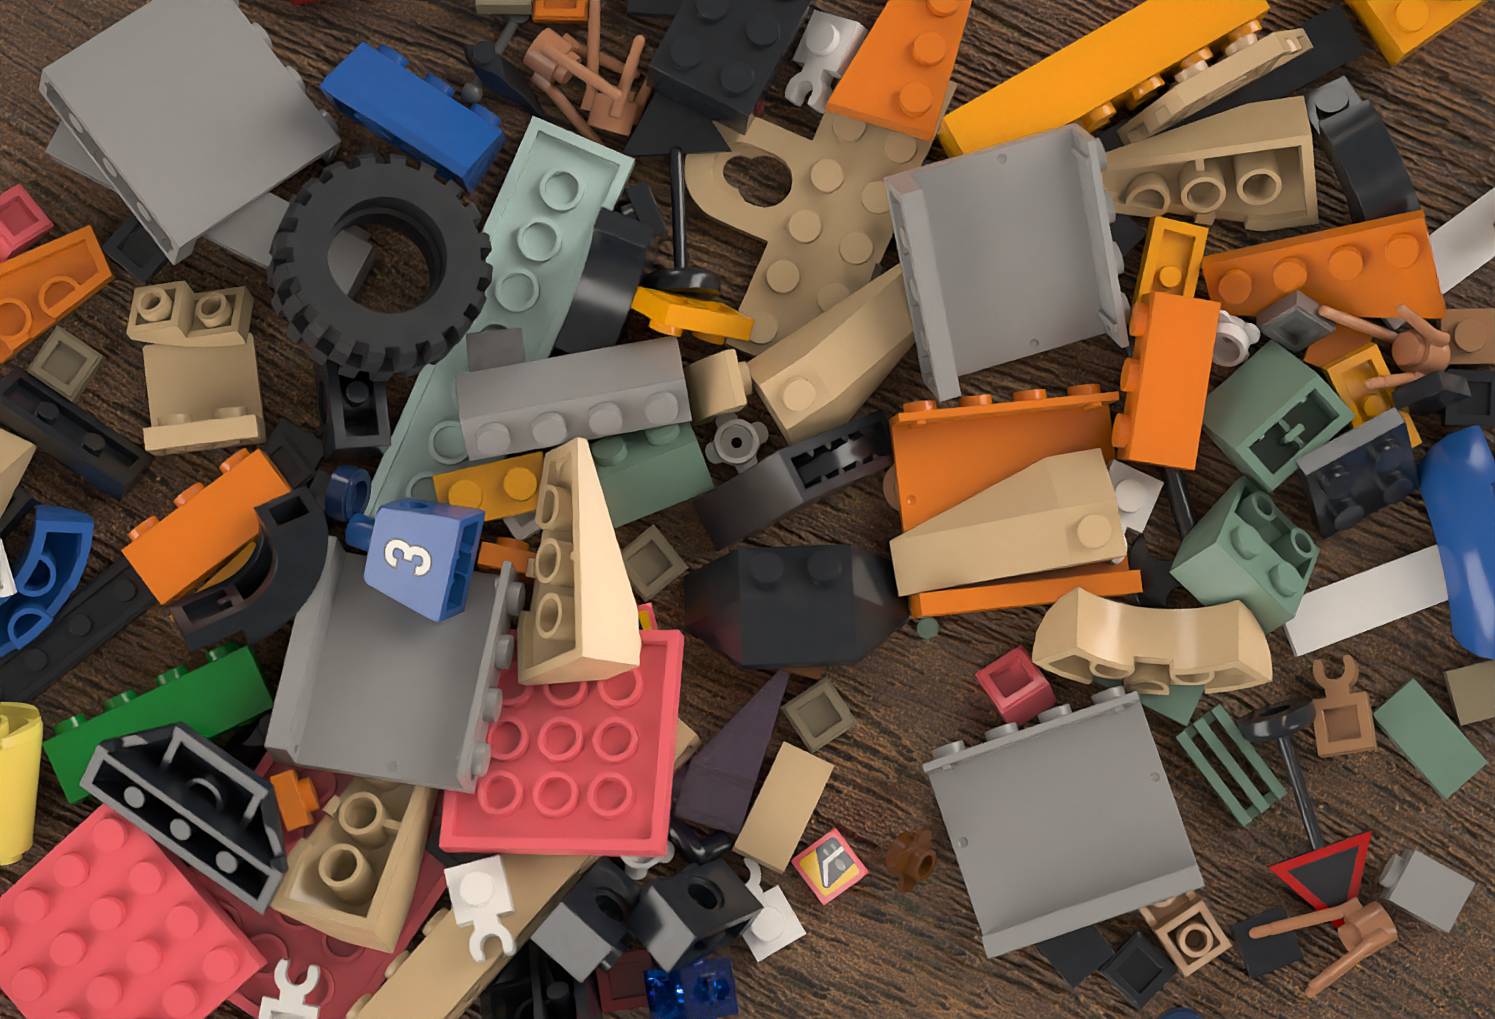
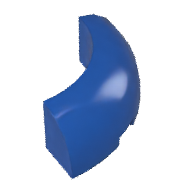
[1417,425,1495,659]
[0,504,94,658]

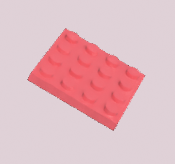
[439,629,684,857]
[0,803,268,1019]

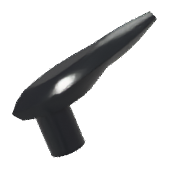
[462,41,545,119]
[222,714,272,766]
[668,809,733,867]

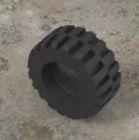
[267,153,493,381]

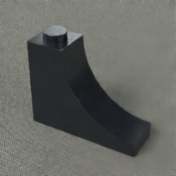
[554,206,659,355]
[692,409,894,552]

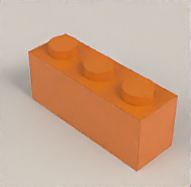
[1111,291,1221,470]
[121,448,293,606]

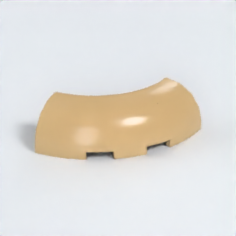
[1032,587,1272,695]

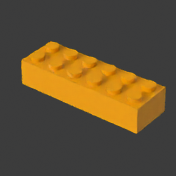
[936,0,1270,158]

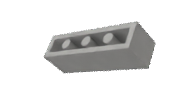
[454,336,692,461]

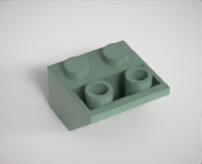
[1201,339,1356,494]
[587,421,715,529]
[1169,475,1320,635]

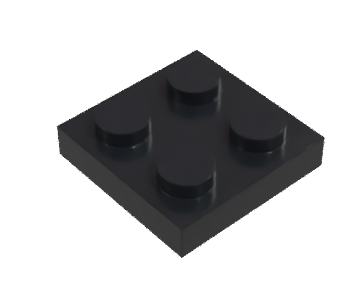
[1295,407,1421,540]

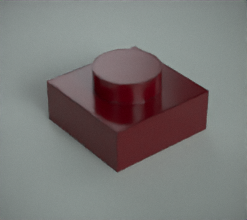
[596,948,659,1013]

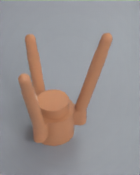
[581,0,653,137]
[523,28,640,147]
[1318,304,1450,389]
[1249,897,1398,998]

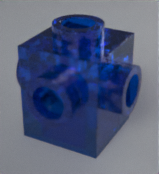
[643,956,739,1019]

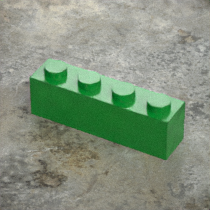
[42,641,276,804]

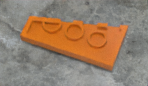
[825,0,972,142]
[1201,209,1447,319]
[0,225,116,366]

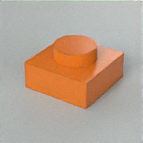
[477,537,537,584]
[269,770,320,831]

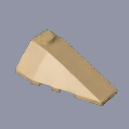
[1101,96,1319,231]
[747,263,915,446]
[517,437,641,685]
[889,448,1127,597]
[270,776,439,954]

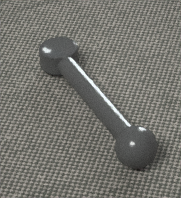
[461,14,530,104]

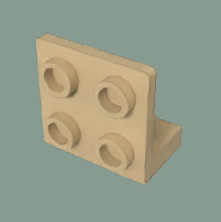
[143,332,267,456]

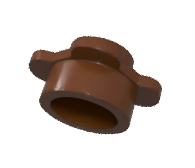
[885,828,937,892]

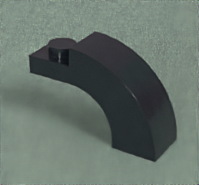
[1302,76,1421,224]
[168,485,328,652]

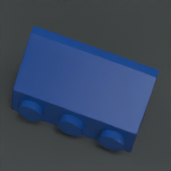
[320,42,507,196]

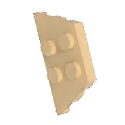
[1116,28,1313,146]

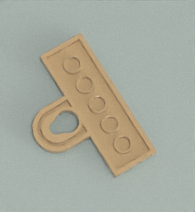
[684,79,957,358]

